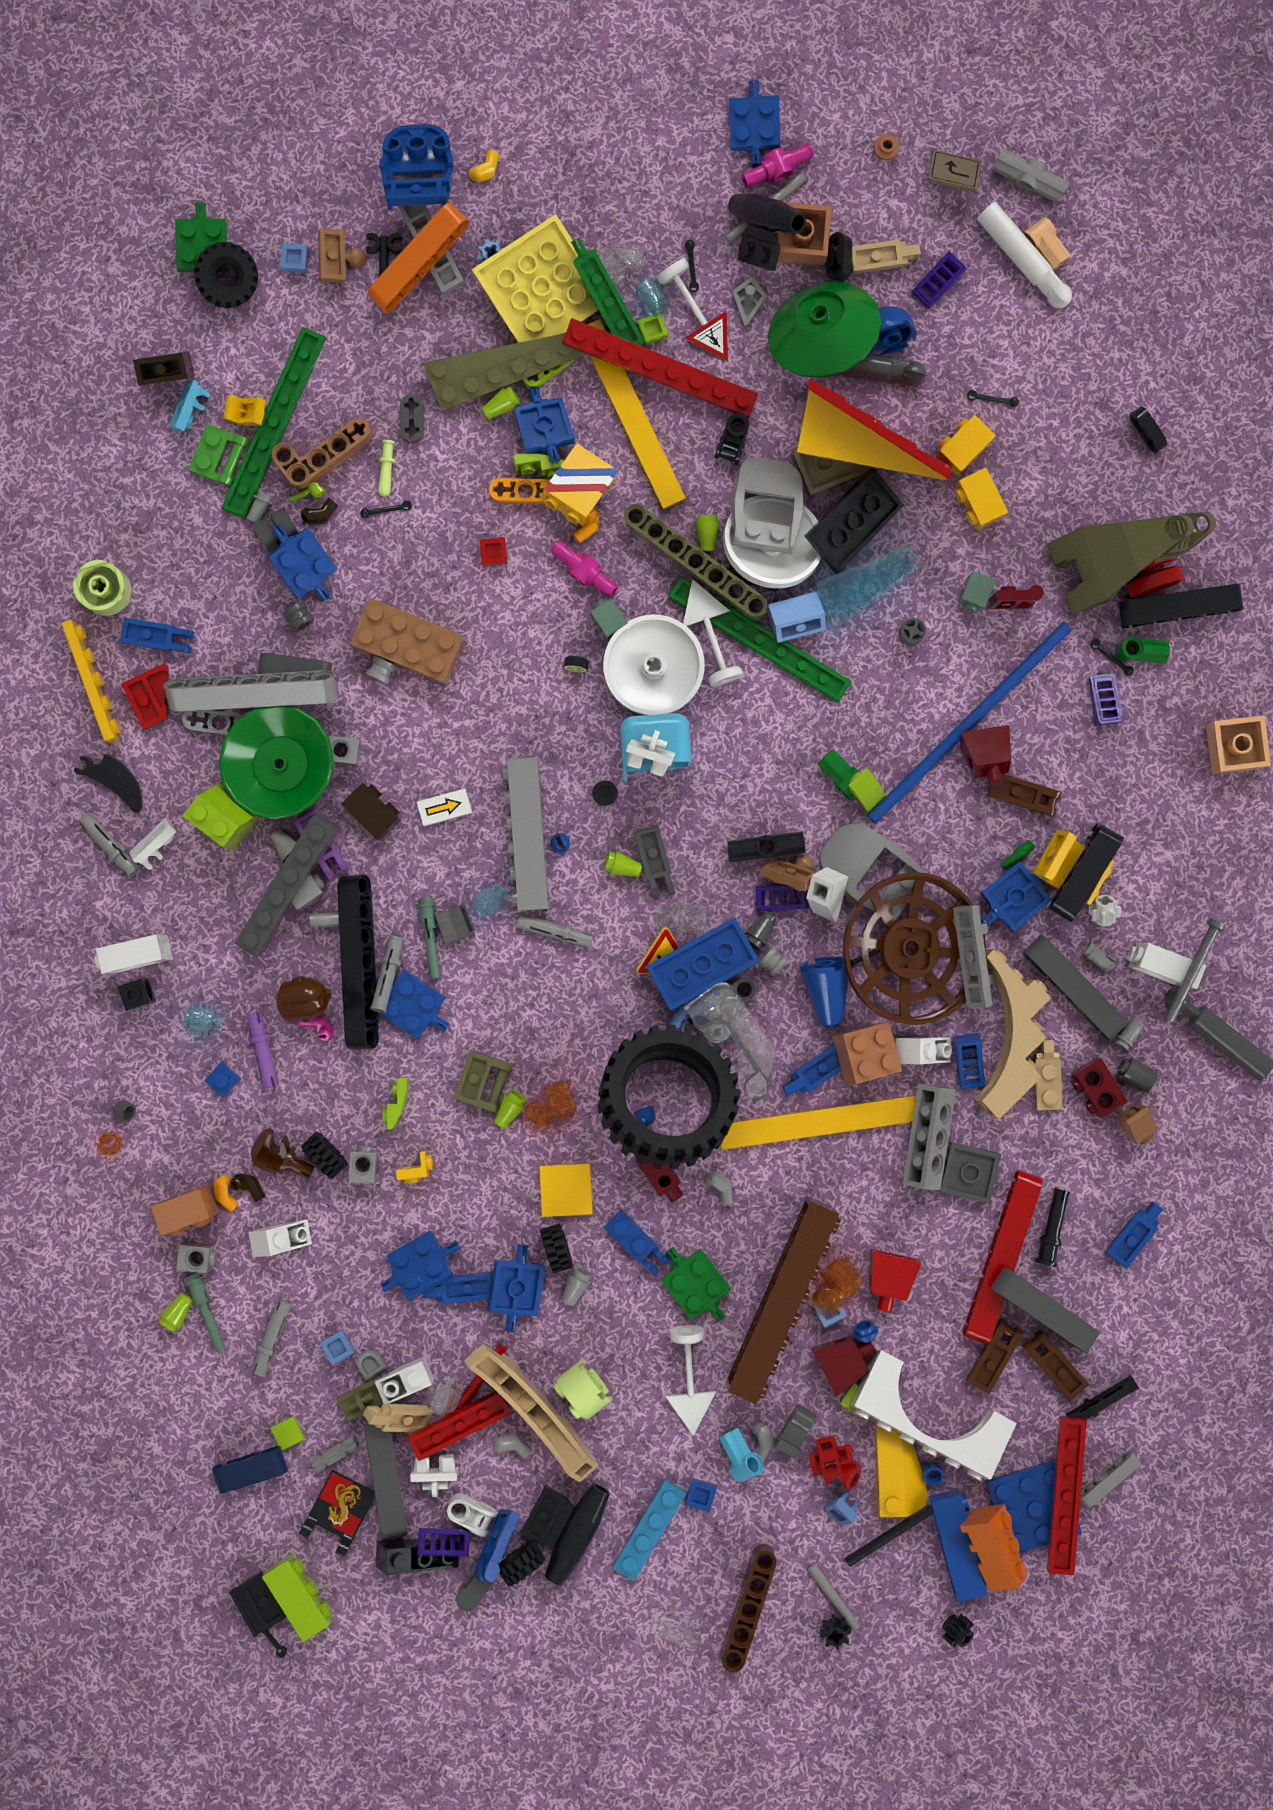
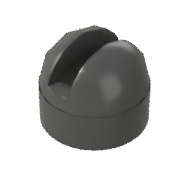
[113,1100,136,1123]

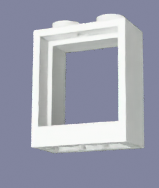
[94,934,173,974]
[1127,943,1206,989]

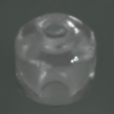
[425,1375,463,1416]

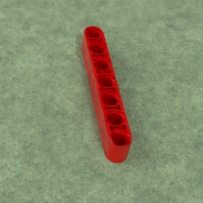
[963,1170,1043,1344]

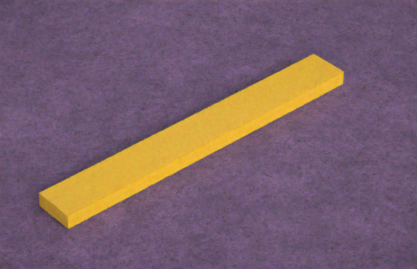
[588,319,686,510]
[721,1095,917,1150]

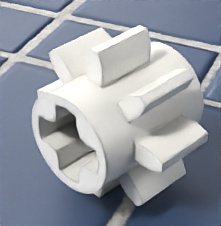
[1089,895,1121,926]

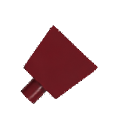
[959,725,1011,787]
[634,1155,683,1202]
[812,1335,877,1396]

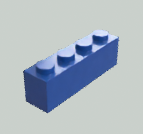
[928,1489,988,1603]

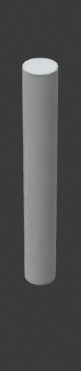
[807,1562,860,1631]

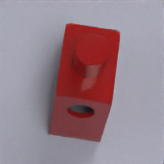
[869,1249,921,1312]

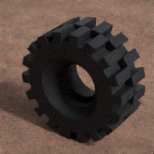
[194,242,258,308]

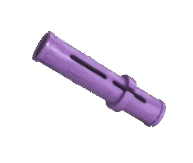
[246,1012,279,1089]

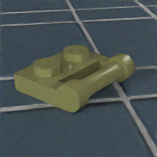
[454,1050,514,1113]

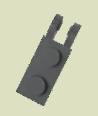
[634,826,675,900]

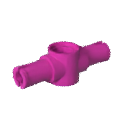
[741,143,814,189]
[551,541,618,598]

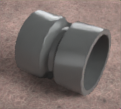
[253,507,299,553]

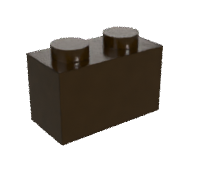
[133,351,195,386]
[341,783,401,841]

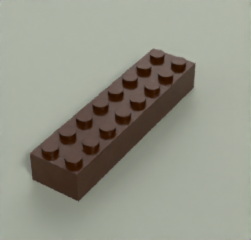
[726,1196,841,1404]

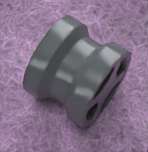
[283,602,315,632]
[899,618,926,646]

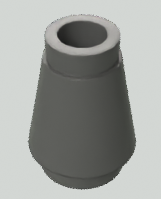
[744,912,777,951]

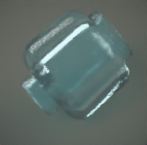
[183,1002,221,1037]

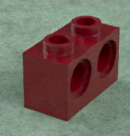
[1071,1057,1128,1118]

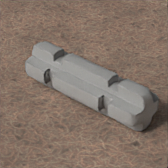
[311,1436,359,1472]

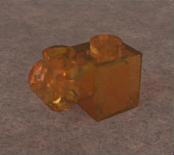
[525,1079,578,1128]
[812,1256,864,1314]

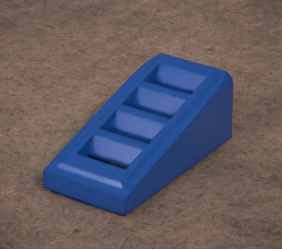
[953,1033,985,1089]

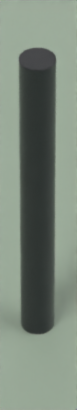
[845,1505,934,1567]

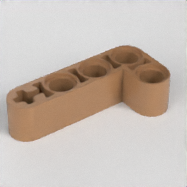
[272,418,373,491]

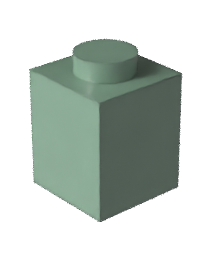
[958,571,996,613]
[591,598,628,641]

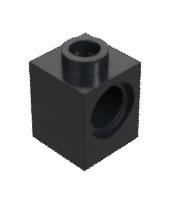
[118,978,156,1011]

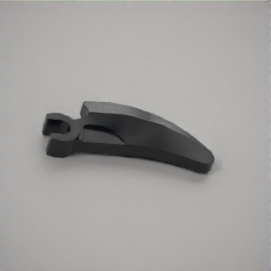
[74,754,142,812]

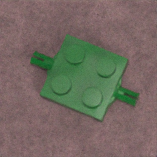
[175,202,228,273]
[660,1246,731,1322]

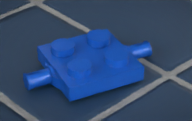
[729,80,781,167]
[514,387,575,463]
[266,524,337,602]
[980,861,1052,932]
[376,969,450,1040]
[380,1231,461,1301]
[487,1244,545,1332]

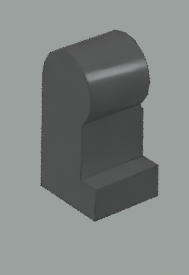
[774,1404,816,1459]
[456,1557,496,1611]

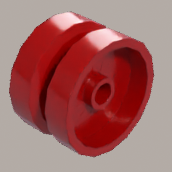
[1127,557,1185,599]

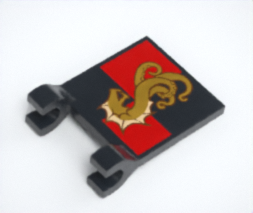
[299,1469,375,1557]

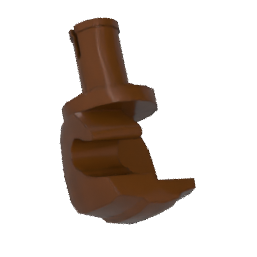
[251,1128,315,1180]

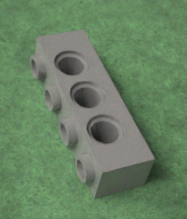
[903,1084,956,1190]

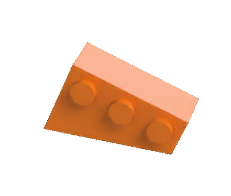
[960,1504,1027,1591]

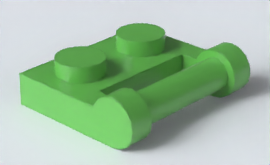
[188,424,249,487]

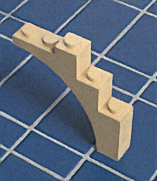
[975,949,1051,1119]
[464,1343,599,1482]

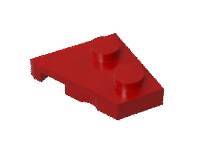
[121,663,169,730]

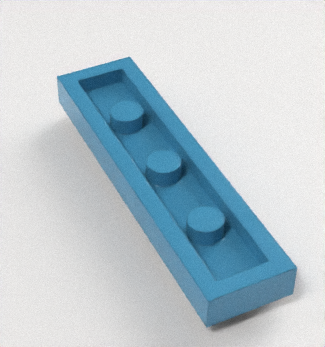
[612,1479,687,1581]

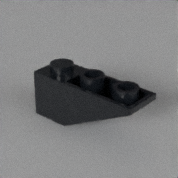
[376,1539,459,1575]

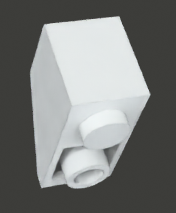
[806,867,848,923]
[895,1037,952,1064]
[249,1219,312,1257]
[375,1356,434,1404]

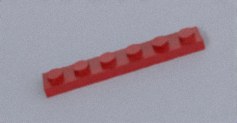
[1047,1416,1087,1575]

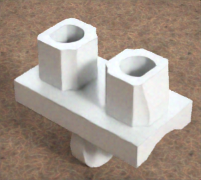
[626,730,676,776]
[410,1454,459,1497]

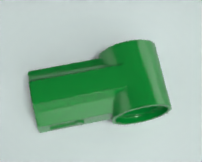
[1115,636,1170,663]
[817,749,859,800]

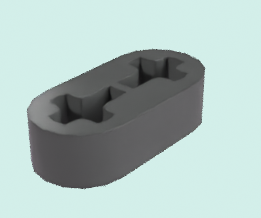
[400,394,424,444]

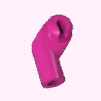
[299,1015,334,1041]

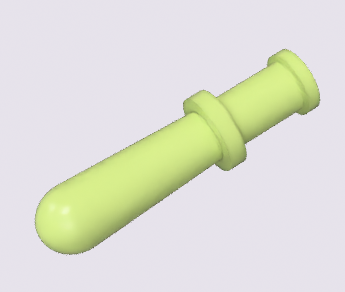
[378,440,395,497]

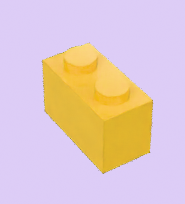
[936,415,996,477]
[955,467,1008,530]

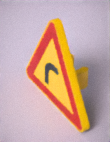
[636,927,680,974]

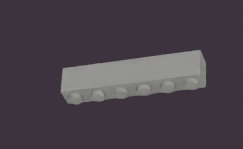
[503,757,549,911]

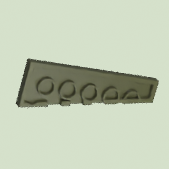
[423,333,582,412]

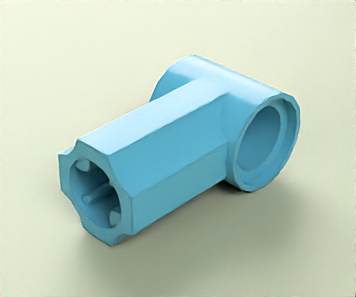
[719,1427,764,1482]

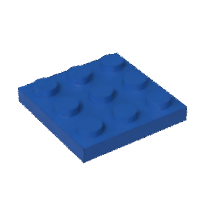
[986,1459,1082,1553]

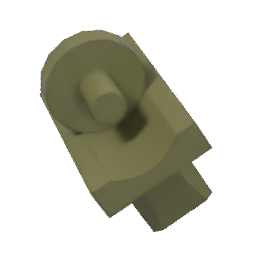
[336,1377,383,1422]

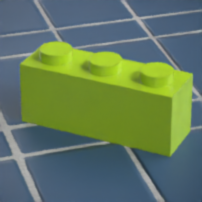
[262,1553,333,1642]

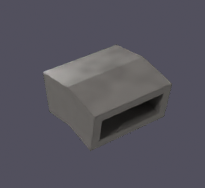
[435,905,476,945]

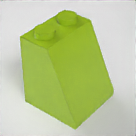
[182,782,260,851]

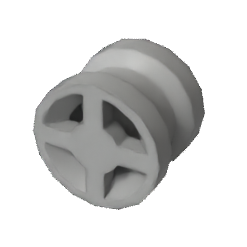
[365,656,396,685]
[758,945,789,977]

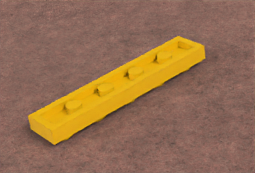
[62,619,121,744]

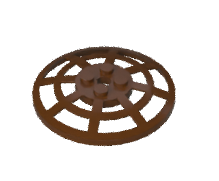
[843,872,986,1025]

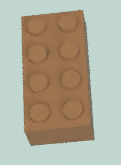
[350,597,465,686]

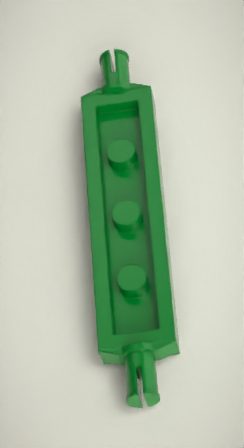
[570,237,644,346]

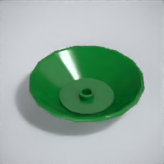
[767,282,881,378]
[219,706,334,820]

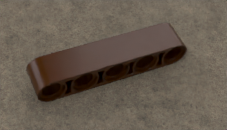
[721,1544,777,1673]

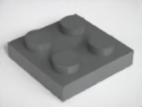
[939,1141,1001,1204]

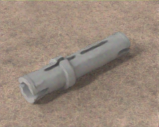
[78,812,141,878]
[516,913,594,949]
[370,936,405,1013]
[250,1298,293,1377]

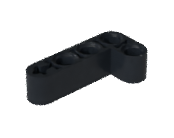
[1049,823,1124,922]

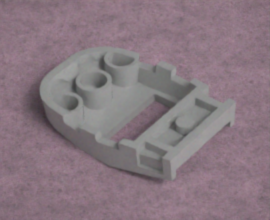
[729,458,803,554]
[819,823,926,920]

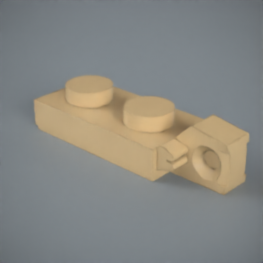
[852,239,921,274]
[1034,1039,1063,1110]
[363,1404,434,1432]

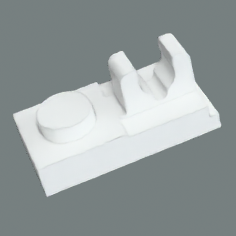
[129,818,176,870]

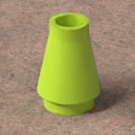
[482,386,521,420]
[695,515,720,551]
[603,850,642,877]
[494,1089,527,1129]
[158,1292,194,1332]

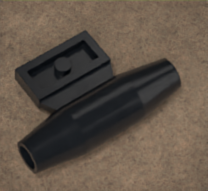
[728,194,806,271]
[520,1483,610,1586]

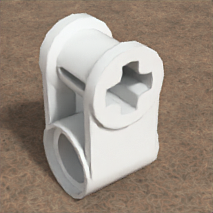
[447,1493,498,1537]

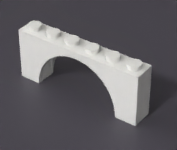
[849,1350,1017,1481]

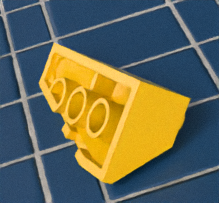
[875,1420,927,1517]

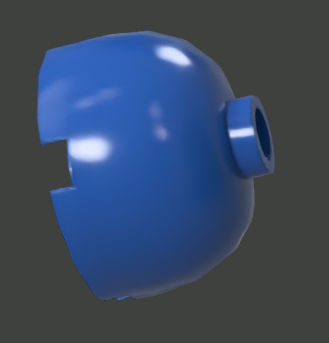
[870,306,917,355]

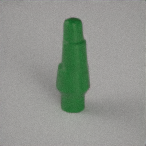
[1001,840,1035,869]

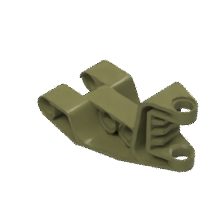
[1047,512,1216,615]

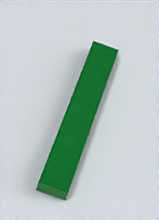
[221,327,326,520]
[668,576,852,703]

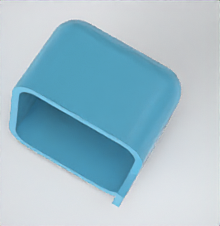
[620,713,692,782]

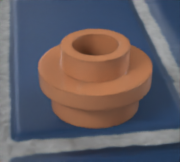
[874,134,900,160]

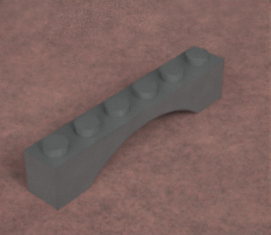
[234,814,342,957]

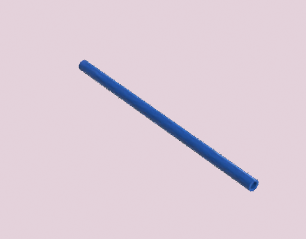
[867,622,1072,824]

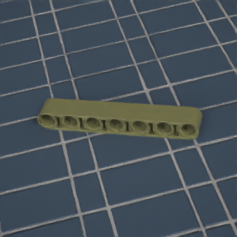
[624,504,768,621]

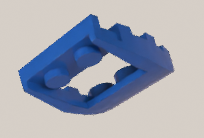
[379,124,453,210]

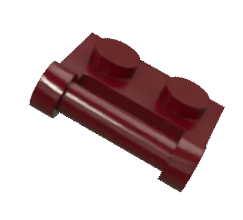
[989,585,1044,609]

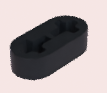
[826,232,852,282]
[1129,406,1167,453]

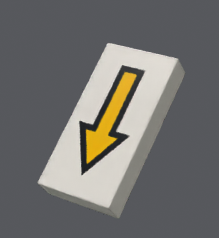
[417,789,472,827]

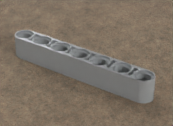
[163,670,338,712]

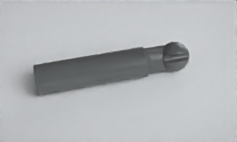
[838,353,926,386]
[1164,988,1273,1081]

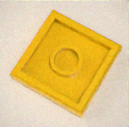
[539,1163,593,1217]

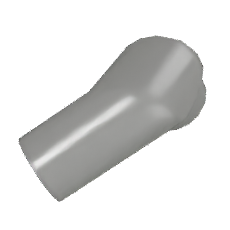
[705,1171,734,1205]
[753,1422,774,1462]
[493,1434,532,1460]

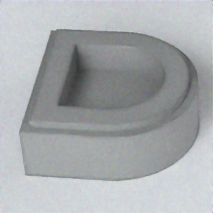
[357,1350,388,1381]

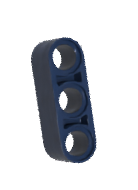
[212,1446,288,1494]

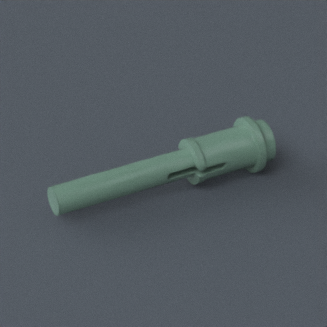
[416,897,440,979]
[184,1272,226,1352]

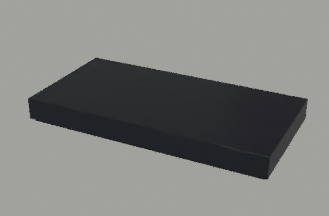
[804,467,905,574]

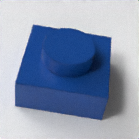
[204,1061,241,1097]
[685,1478,717,1512]

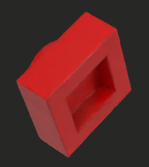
[480,537,508,566]

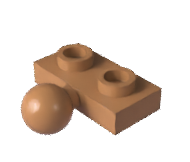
[318,228,367,283]
[762,855,817,891]

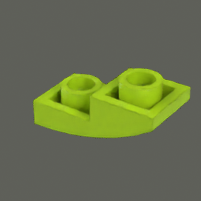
[513,454,564,479]
[848,767,886,813]
[382,1077,410,1129]

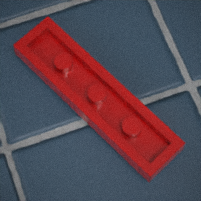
[407,1391,511,1461]

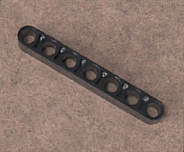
[337,874,379,1050]

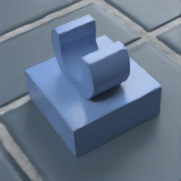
[824,1492,859,1526]

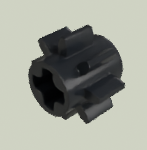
[820,1614,851,1650]
[942,1614,974,1648]

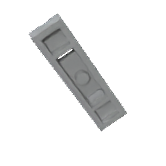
[398,205,466,295]
[953,905,995,1008]

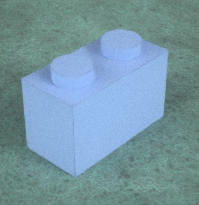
[768,592,826,643]

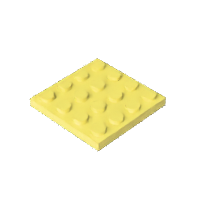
[472,214,598,343]

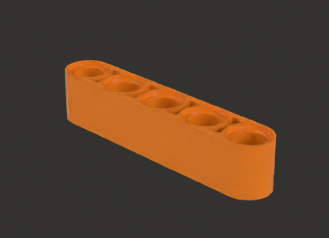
[367,202,470,313]

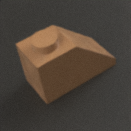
[1114,1103,1158,1145]

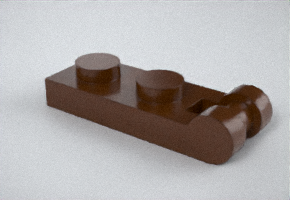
[987,774,1062,817]
[966,1318,1023,1394]
[1022,1329,1089,1401]

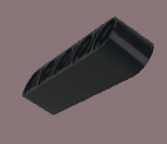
[1118,584,1244,628]

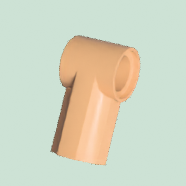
[1023,217,1071,271]

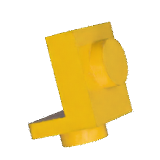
[223,394,266,426]
[396,1150,433,1184]

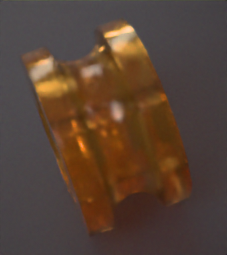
[97,1132,123,1156]

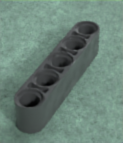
[1023,935,1128,1041]
[990,1267,1100,1354]
[362,1415,407,1540]

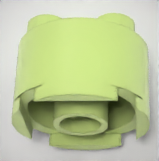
[73,560,131,616]
[554,1359,613,1420]

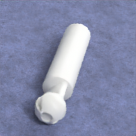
[977,202,1072,308]

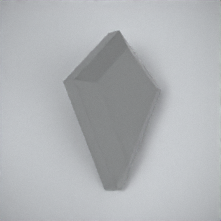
[732,276,767,327]

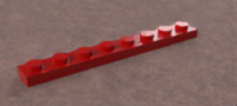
[562,318,758,419]

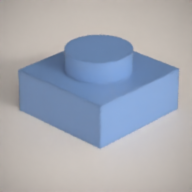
[280,243,309,273]
[812,1294,847,1329]
[320,1329,355,1365]

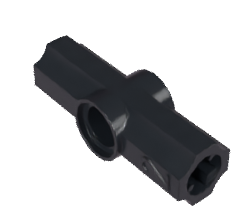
[727,831,805,863]

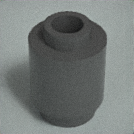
[1117,1058,1157,1093]

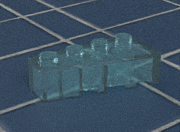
[812,545,919,632]

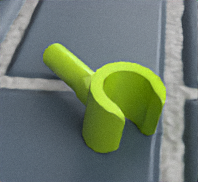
[289,482,326,502]

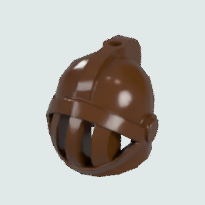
[277,975,332,1022]

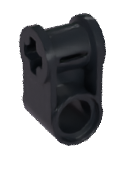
[714,413,749,466]

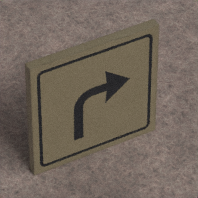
[927,150,982,193]

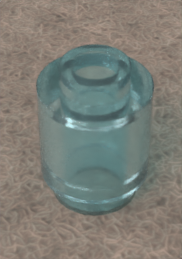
[635,277,668,317]
[470,882,508,919]

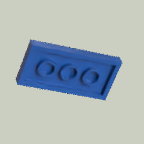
[646,917,760,1011]

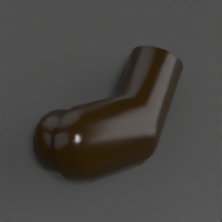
[301,498,338,525]
[230,1173,266,1202]

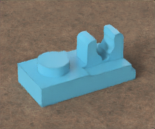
[168,380,210,432]

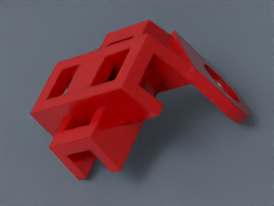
[809,1436,862,1491]

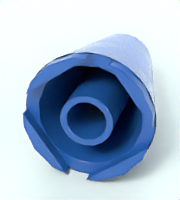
[799,956,849,1028]

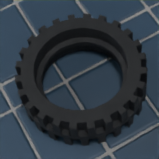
[598,1025,740,1170]

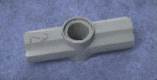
[992,148,1069,204]

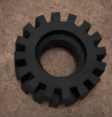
[301,1132,347,1179]
[540,1223,573,1273]
[499,1540,546,1587]

